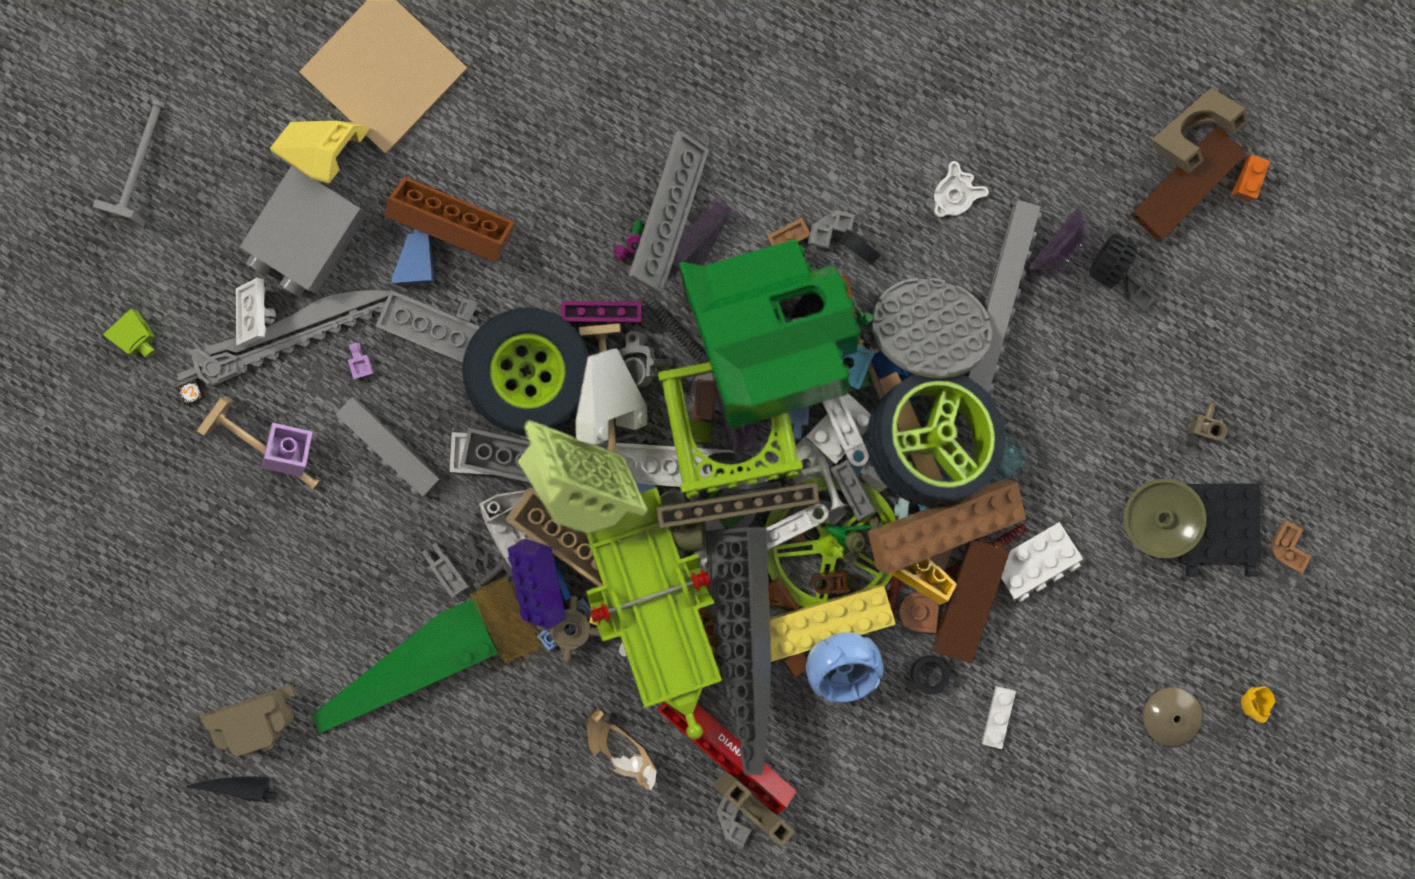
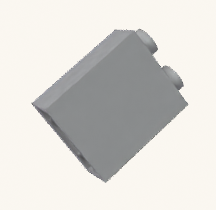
[240,165,367,297]

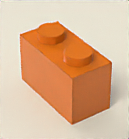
[1231,155,1270,202]

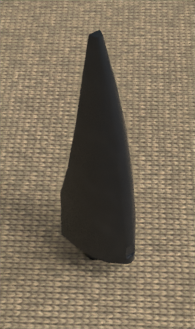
[187,776,277,803]

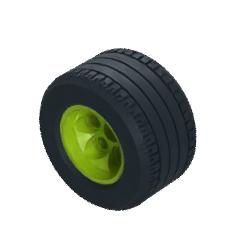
[462,307,589,435]

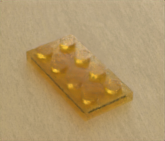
[470,576,541,663]

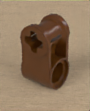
[810,570,850,594]

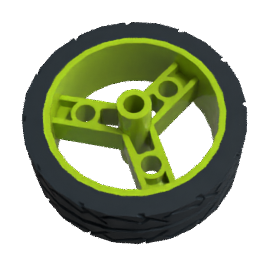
[867,374,1006,507]

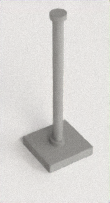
[93,100,165,228]

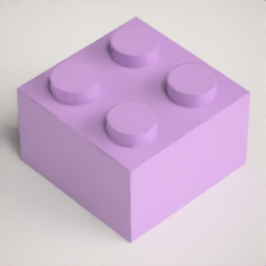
[261,423,312,477]

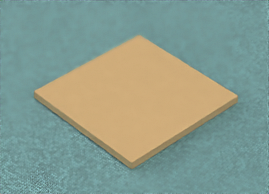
[299,0,468,155]

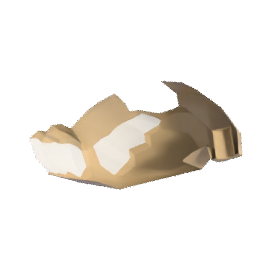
[587,707,657,790]

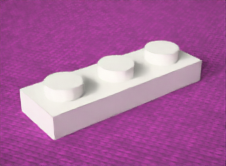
[982,686,1016,749]

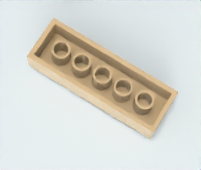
[505,488,603,587]

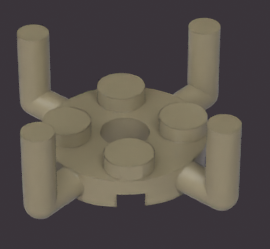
[537,594,600,663]

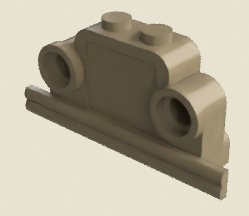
[200,685,296,757]

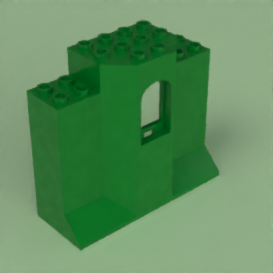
[679,239,861,430]

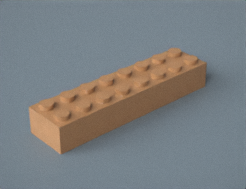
[867,479,1026,574]

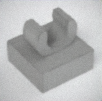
[456,298,482,322]

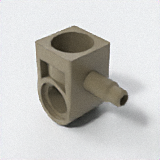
[1188,402,1227,441]

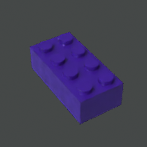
[507,539,566,630]

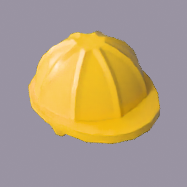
[1241,687,1275,724]

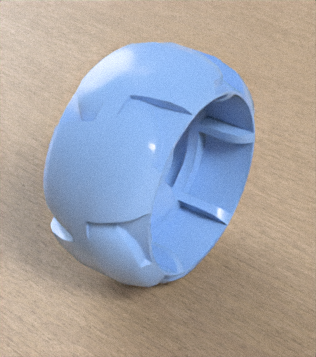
[806,632,884,703]

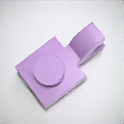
[348,343,374,379]

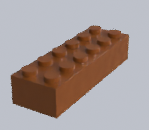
[385,177,515,262]

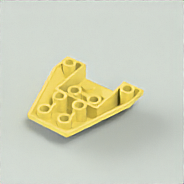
[270,121,369,183]

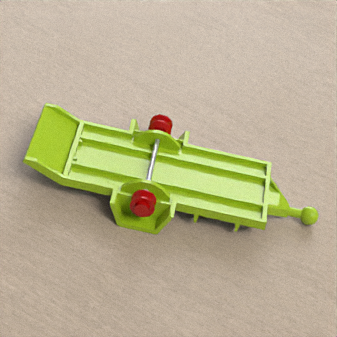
[586,488,722,740]

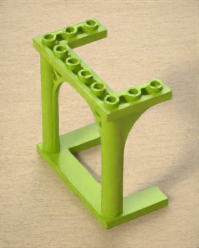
[658,362,803,499]

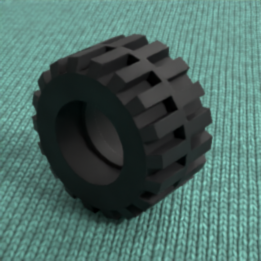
[1089,233,1137,288]

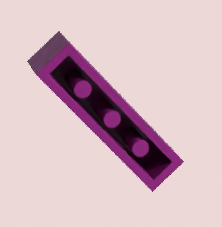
[561,301,642,323]

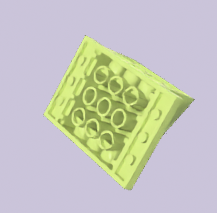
[518,420,648,533]

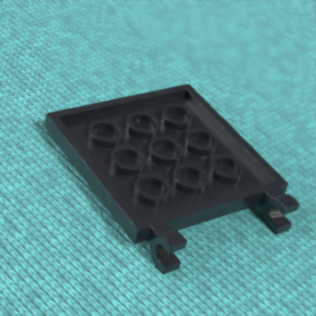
[1180,483,1261,577]

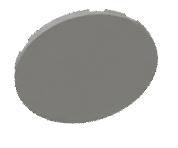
[872,277,992,378]

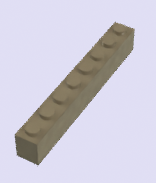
[655,482,819,528]

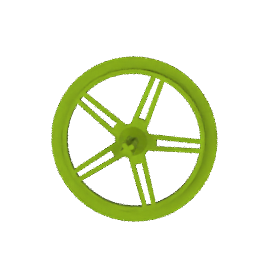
[765,475,896,607]

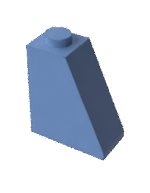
[392,230,435,285]

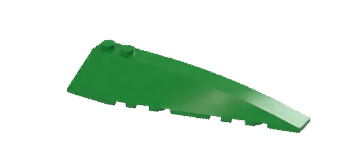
[311,597,500,734]

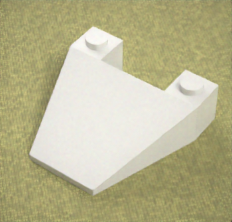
[576,348,647,445]

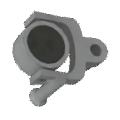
[619,331,673,388]

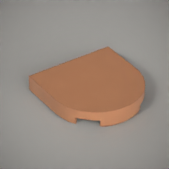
[898,592,939,633]

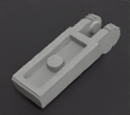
[422,542,469,598]

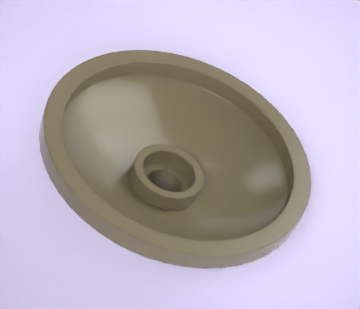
[1143,687,1202,746]

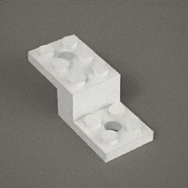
[792,394,871,484]

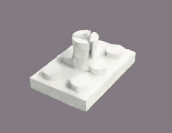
[236,278,276,347]

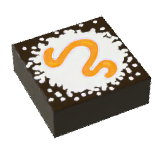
[177,380,205,405]

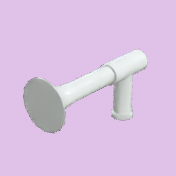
[802,456,848,512]

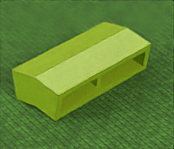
[688,418,712,445]

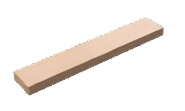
[878,372,943,481]

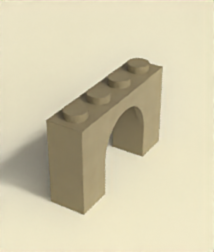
[1152,88,1249,174]
[713,771,795,847]

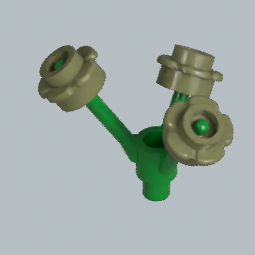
[825,517,883,564]

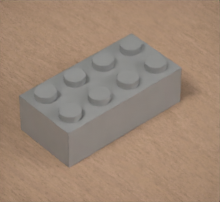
[460,426,531,483]

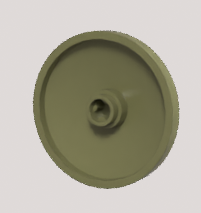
[1124,479,1206,558]

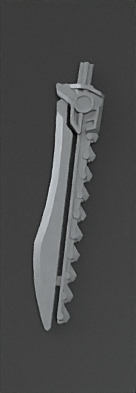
[177,290,390,387]

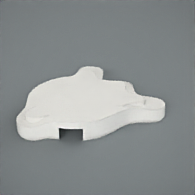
[934,161,989,218]

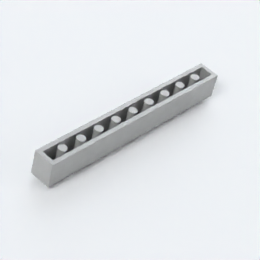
[966,200,1042,396]

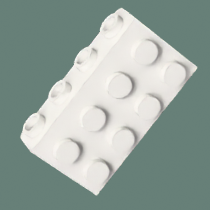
[1001,522,1083,602]

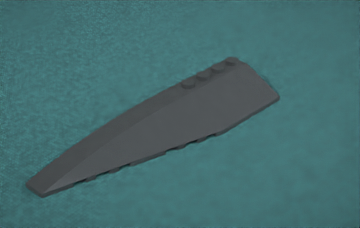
[706,527,771,775]

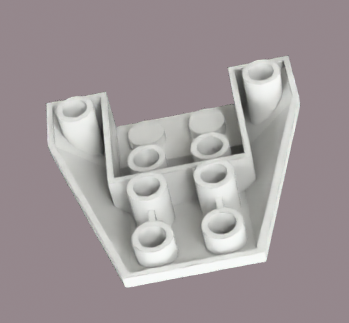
[479,490,533,567]

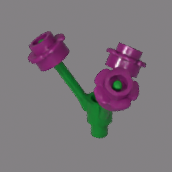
[613,220,644,262]

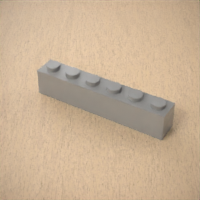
[335,397,442,496]

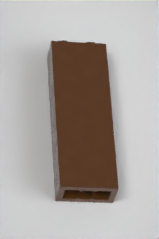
[1130,127,1246,242]
[932,537,1010,664]

